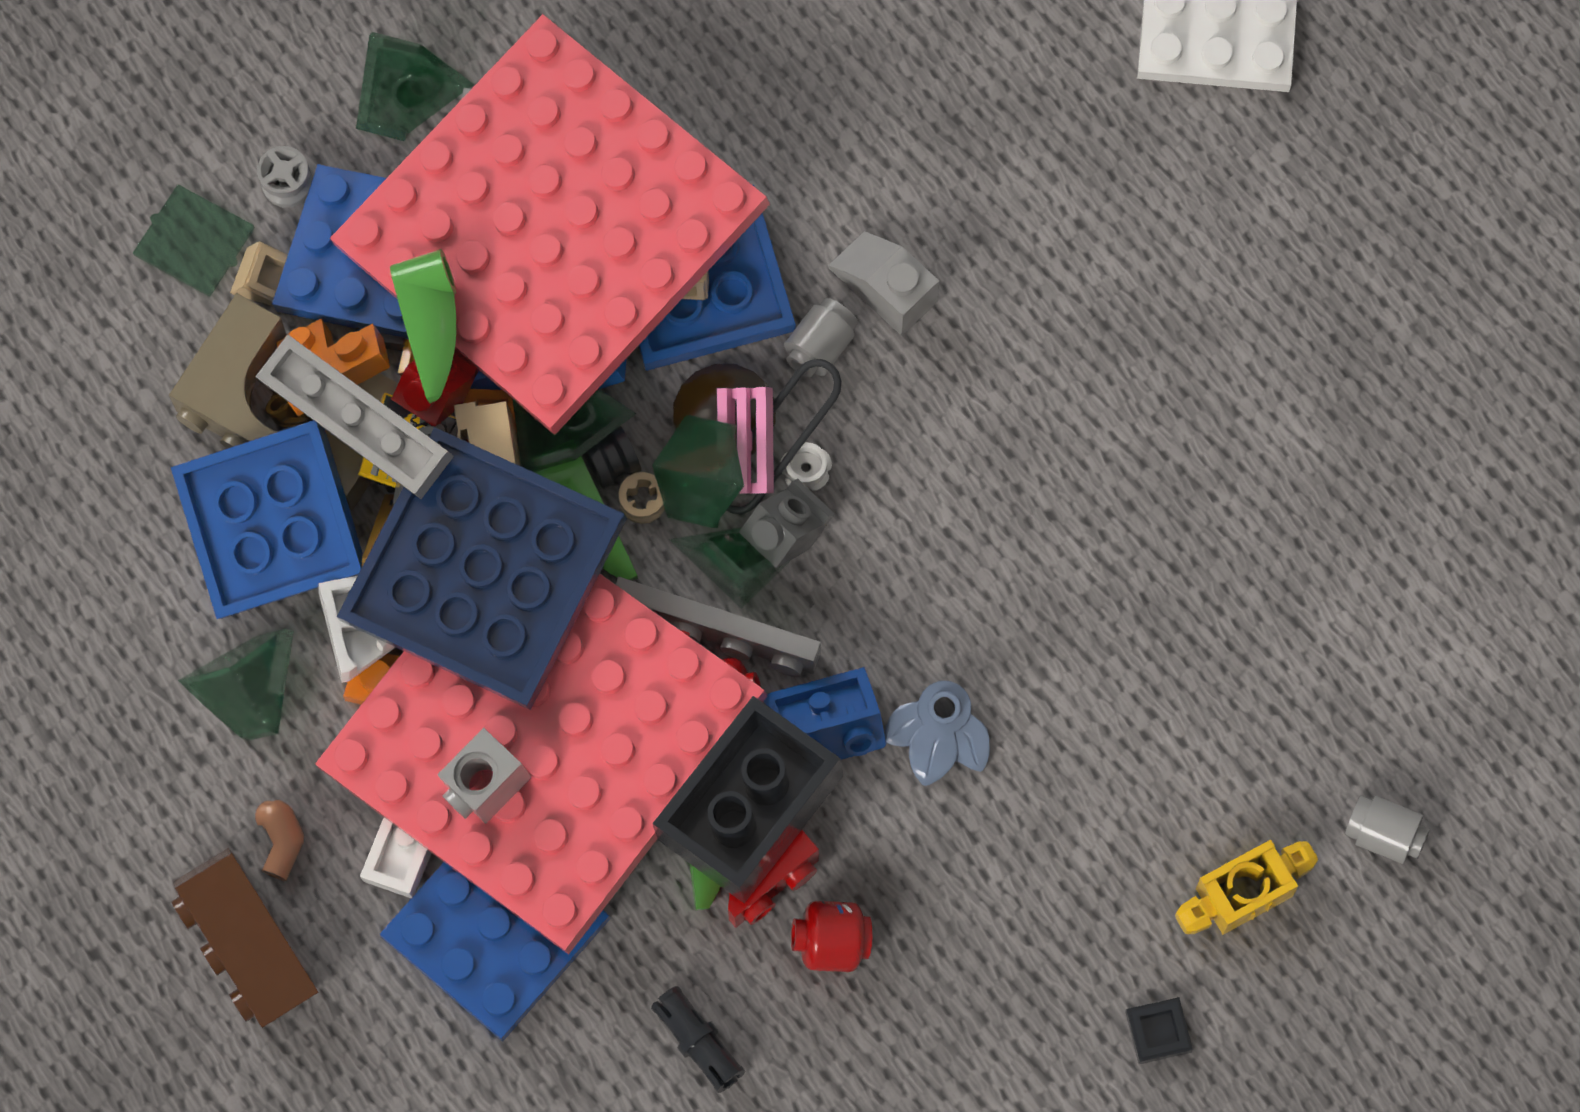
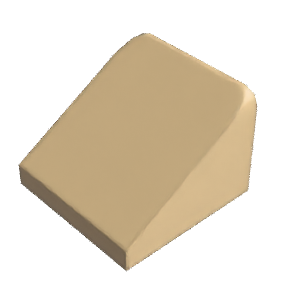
[230,241,288,306]

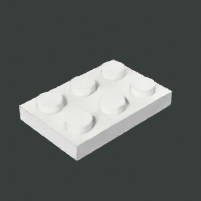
[1137,0,1297,92]

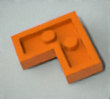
[276,319,390,417]

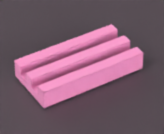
[717,387,774,494]

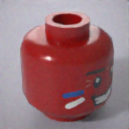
[791,901,872,972]

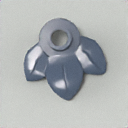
[885,681,990,786]

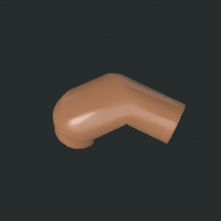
[255,800,304,881]

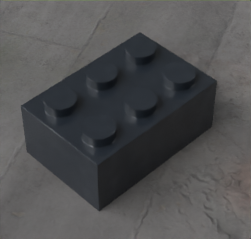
[652,696,843,904]

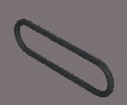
[715,359,842,514]

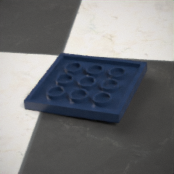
[337,427,627,710]

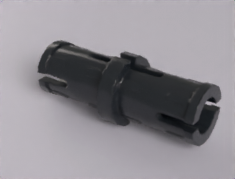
[651,986,745,1093]

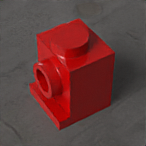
[391,349,479,427]

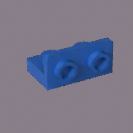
[763,667,886,760]

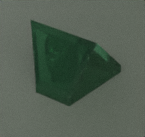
[356,32,474,141]
[512,389,636,472]
[652,415,744,528]
[669,527,791,609]
[178,628,294,740]

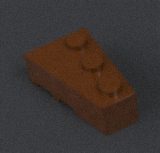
[171,848,319,1028]

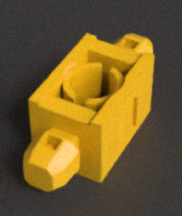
[1175,839,1318,935]

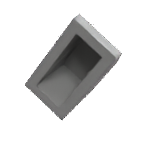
[828,231,939,336]

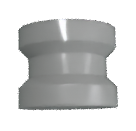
[257,146,312,208]

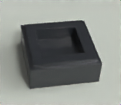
[1125,997,1193,1064]

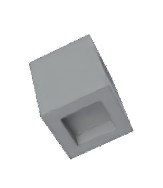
[437,728,531,824]

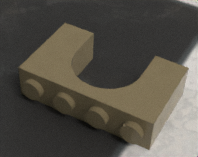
[169,293,398,510]

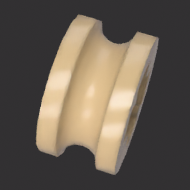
[618,472,666,524]

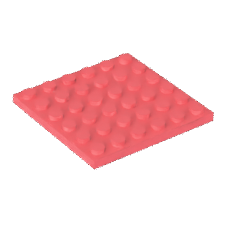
[330,14,770,435]
[315,574,767,954]

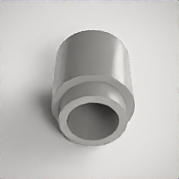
[784,298,858,377]
[1345,795,1430,865]

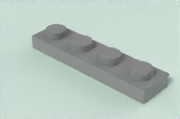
[255,335,454,499]
[616,576,821,677]

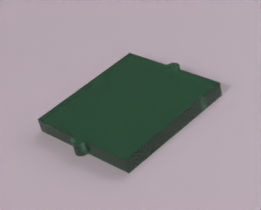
[133,184,255,297]

